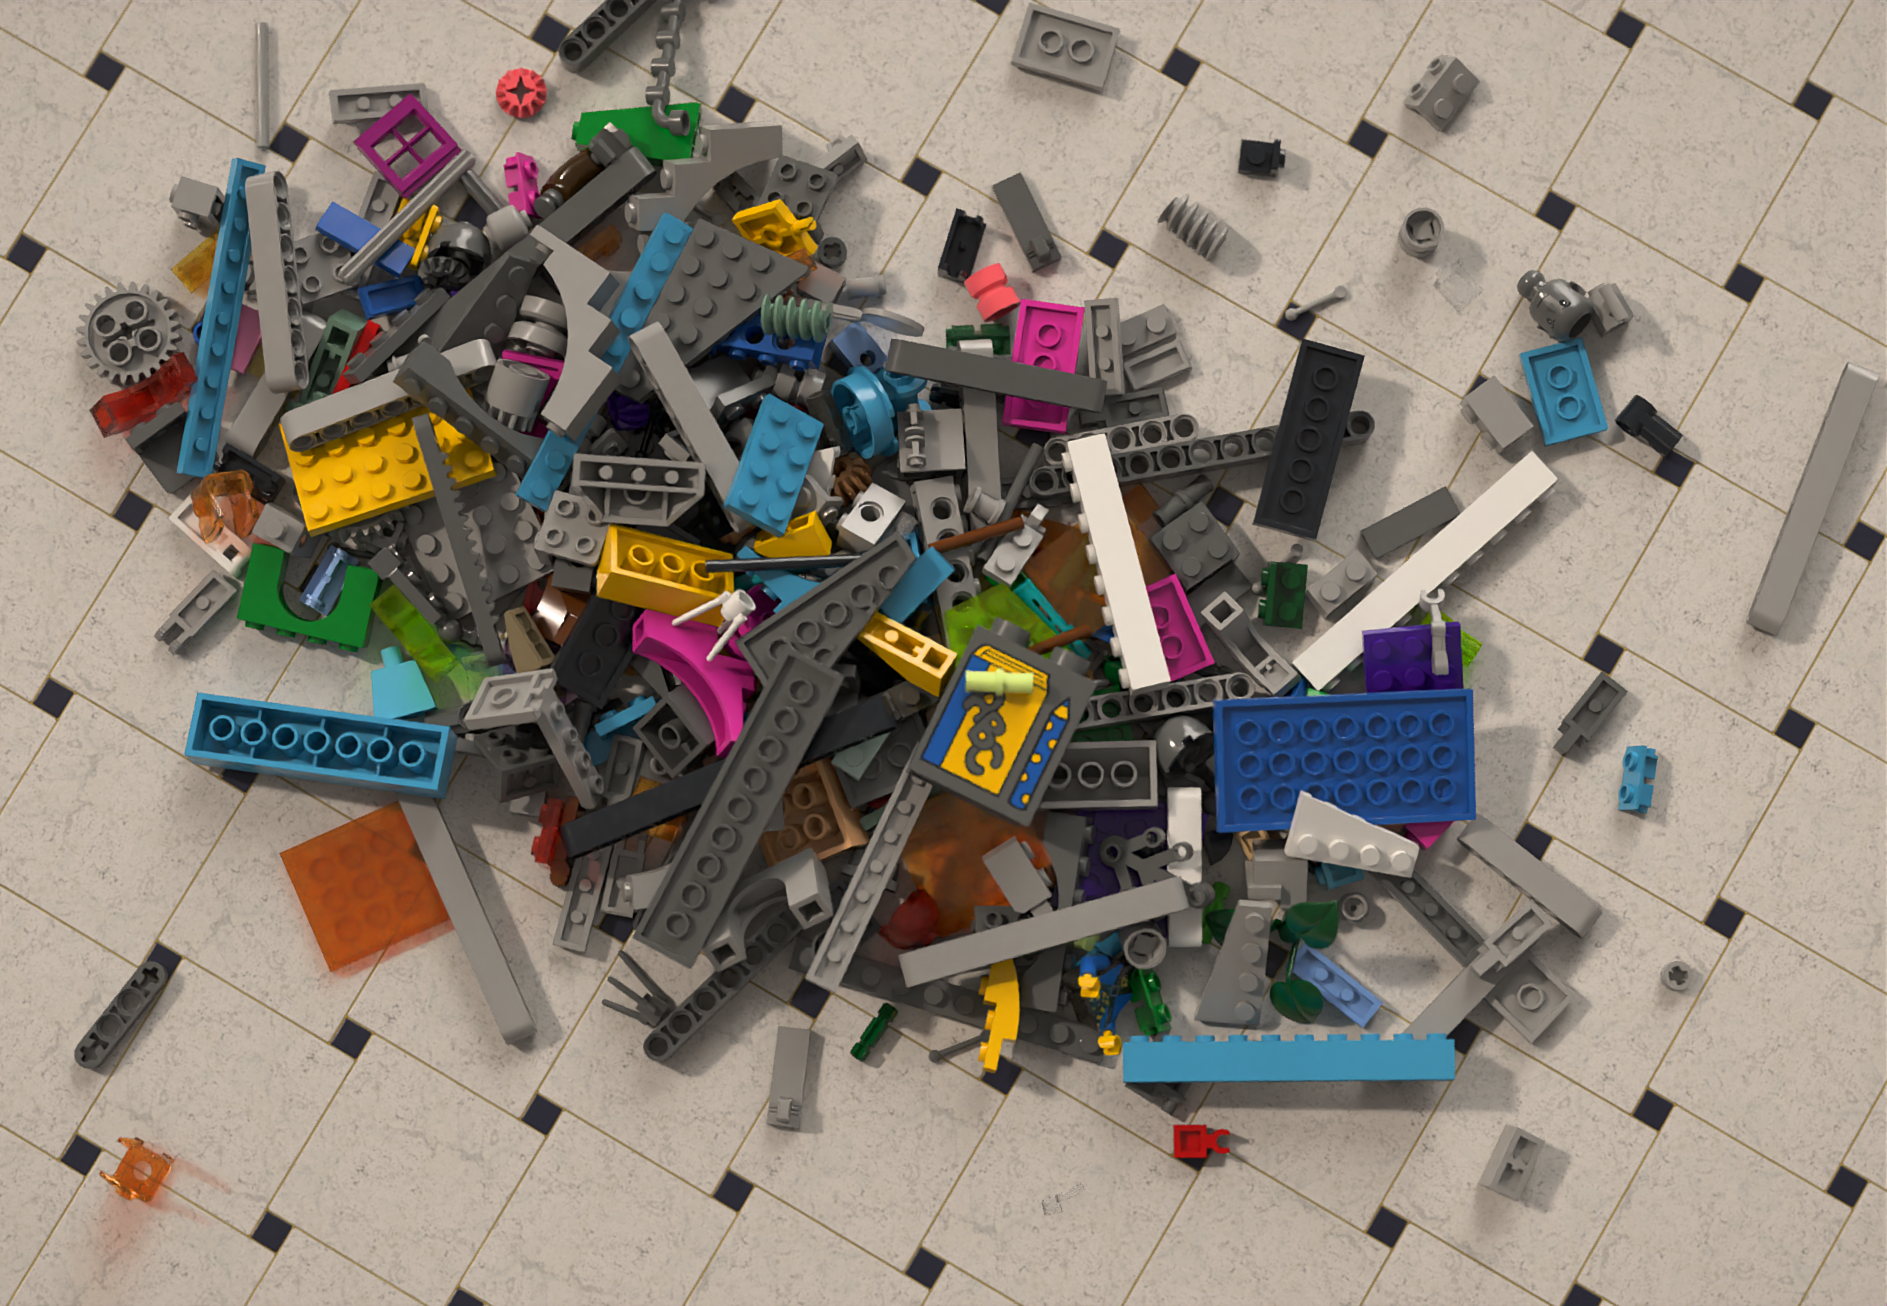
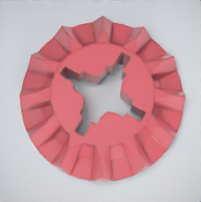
[495,67,547,118]

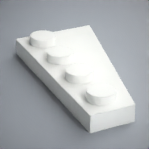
[1284,790,1420,878]

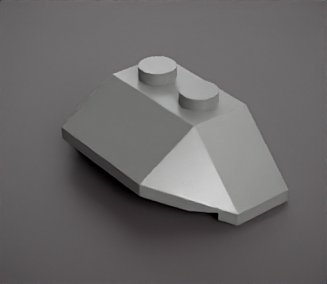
[572,454,706,527]

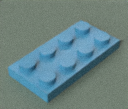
[723,394,824,537]

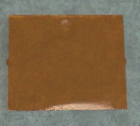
[1023,513,1172,642]

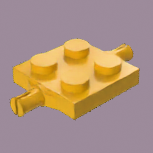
[731,199,818,260]

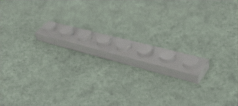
[805,741,932,994]

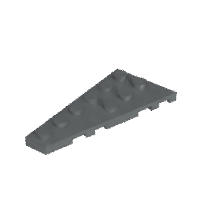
[735,531,918,687]

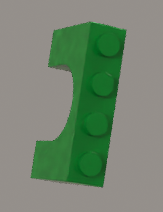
[237,543,383,652]

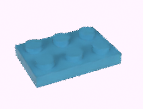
[1519,337,1608,447]

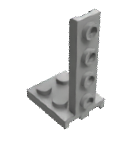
[464,668,604,809]

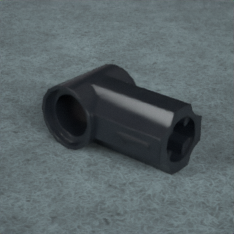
[1615,395,1683,458]

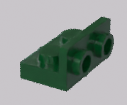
[1258,561,1308,629]

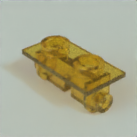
[170,228,220,293]

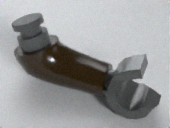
[534,122,634,219]

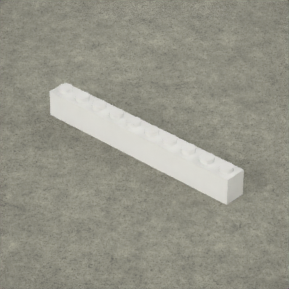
[1290,451,1558,694]

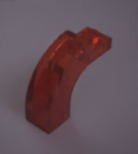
[89,352,198,438]

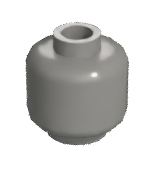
[483,205,533,252]

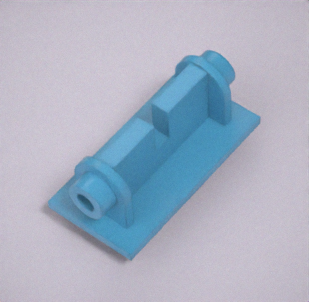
[1618,745,1658,814]

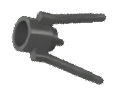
[602,950,670,1026]

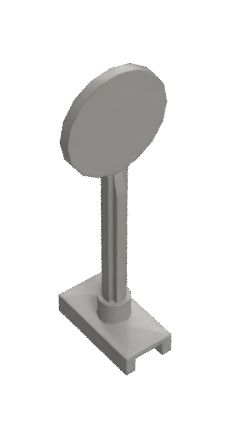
[771,286,925,337]

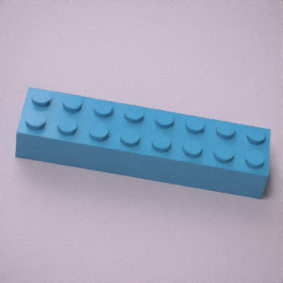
[184,692,458,799]

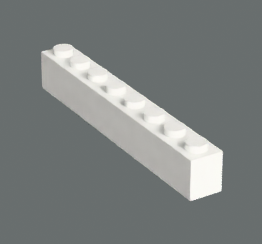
[1061,433,1171,696]

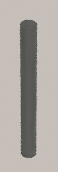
[977,443,1044,563]

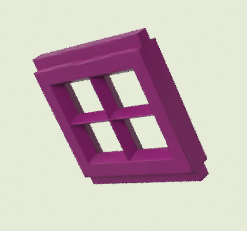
[353,94,462,200]

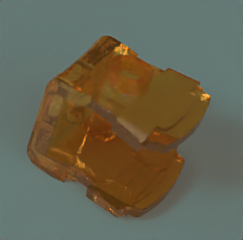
[190,470,260,544]
[99,1136,175,1203]

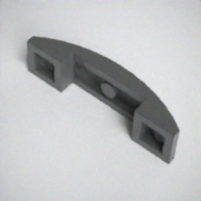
[1186,562,1252,628]

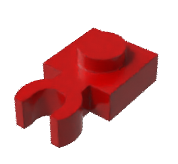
[1173,1125,1230,1158]

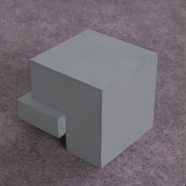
[1245,839,1308,909]

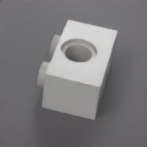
[836,482,906,554]

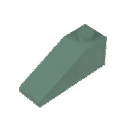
[299,308,368,404]

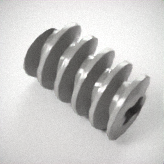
[1157,194,1229,262]

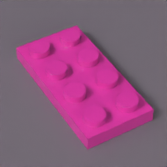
[1002,299,1085,434]

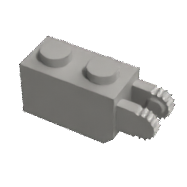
[982,836,1053,917]

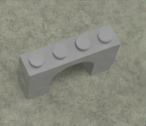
[702,847,834,972]

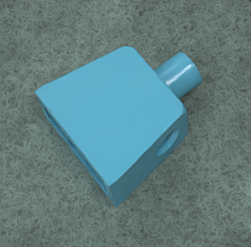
[371,646,439,720]

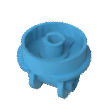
[831,365,931,459]

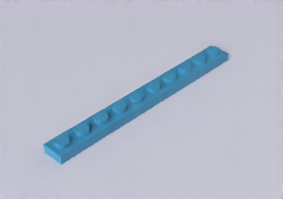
[177,158,266,480]
[515,212,693,511]

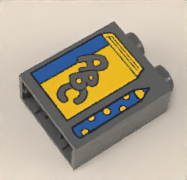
[905,617,1097,830]

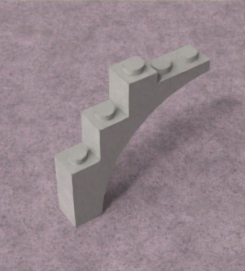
[624,121,782,289]

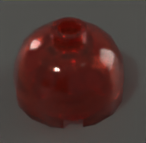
[877,885,940,950]

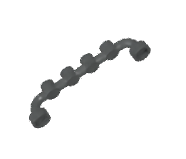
[645,0,690,136]

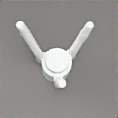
[672,589,755,662]

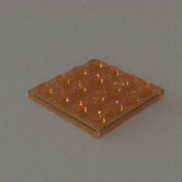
[901,792,1058,939]
[279,801,451,973]

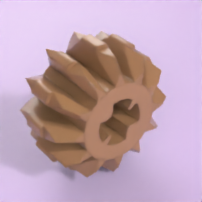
[830,451,874,507]

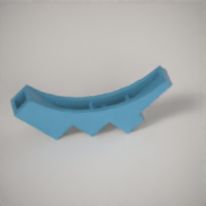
[736,545,956,624]

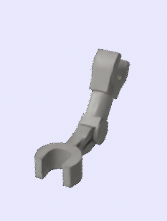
[1419,589,1449,675]

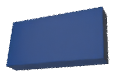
[357,274,425,321]

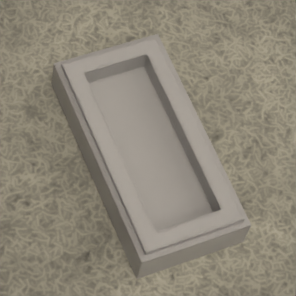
[1123,339,1192,392]

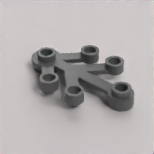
[1100,827,1215,921]

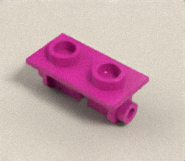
[503,152,543,219]

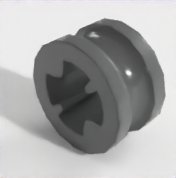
[818,237,847,268]

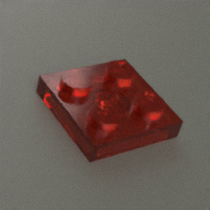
[531,797,565,869]

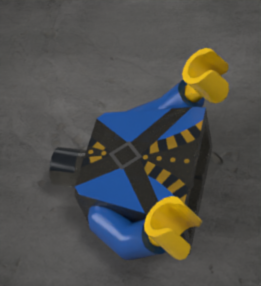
[1062,952,1137,1055]

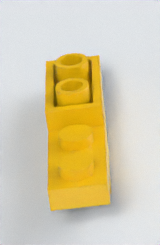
[978,959,1020,1073]

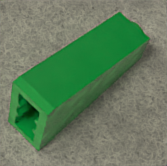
[571,102,702,167]

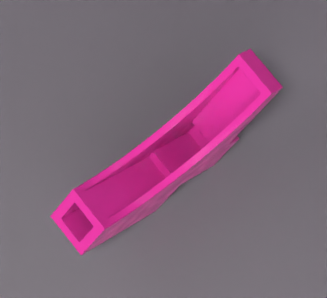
[633,609,757,758]

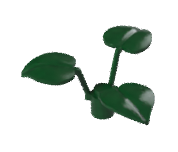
[1205,900,1340,1024]

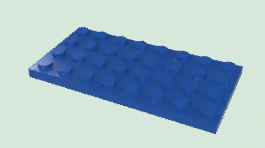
[1213,688,1476,833]

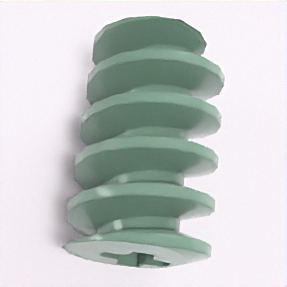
[761,294,833,342]

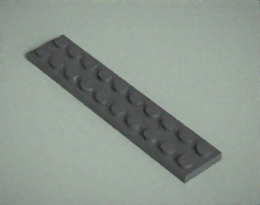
[632,645,846,969]

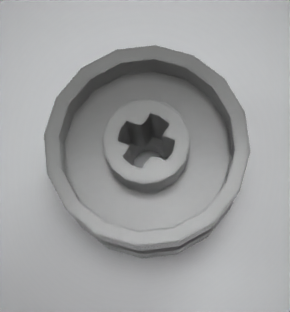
[508,295,568,361]

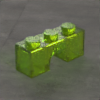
[369,585,460,684]

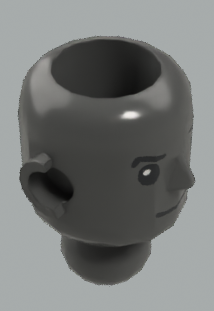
[1517,270,1593,341]

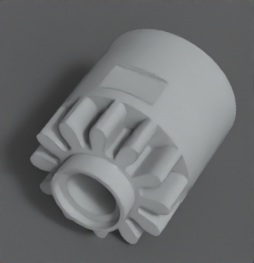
[482,359,550,432]

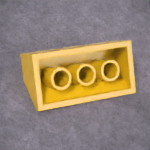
[597,523,734,627]

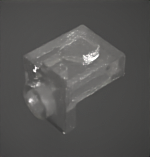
[461,651,500,702]

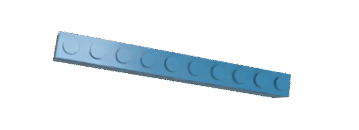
[1123,1033,1455,1083]

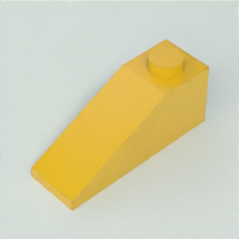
[857,612,957,697]

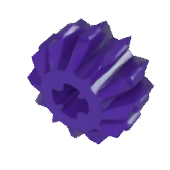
[606,391,650,431]

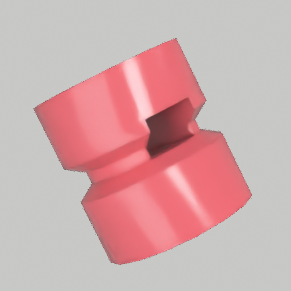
[964,263,1021,323]

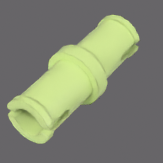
[966,669,1033,696]

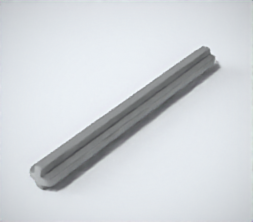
[338,150,476,285]

